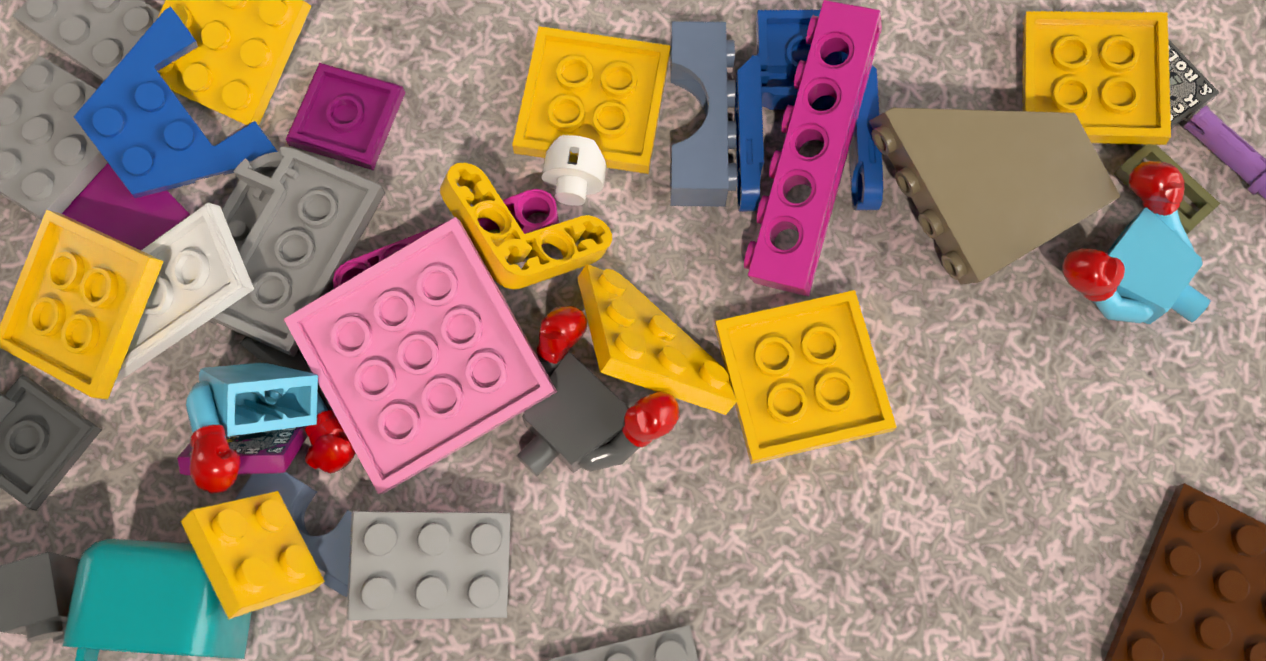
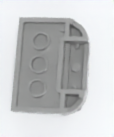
[209,146,385,357]

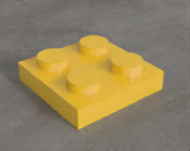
[181,491,325,619]

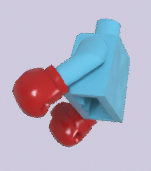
[1062,161,1211,324]
[186,363,356,493]

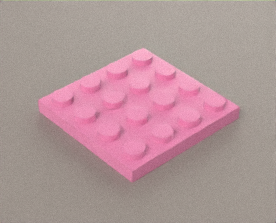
[284,217,557,494]

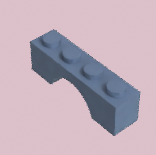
[670,21,737,207]

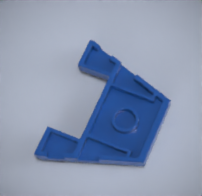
[74,7,278,198]

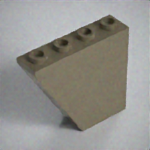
[869,107,1121,285]

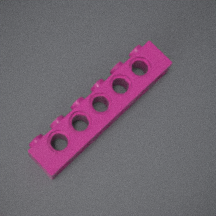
[744,0,882,297]

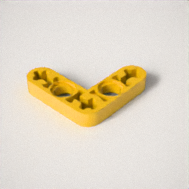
[440,162,612,290]

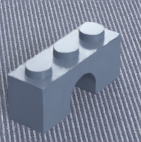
[235,472,352,597]

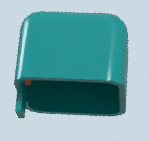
[62,538,252,661]

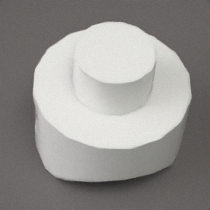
[541,135,607,206]

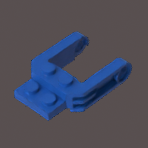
[734,10,883,212]

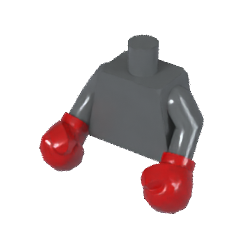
[517,306,680,477]

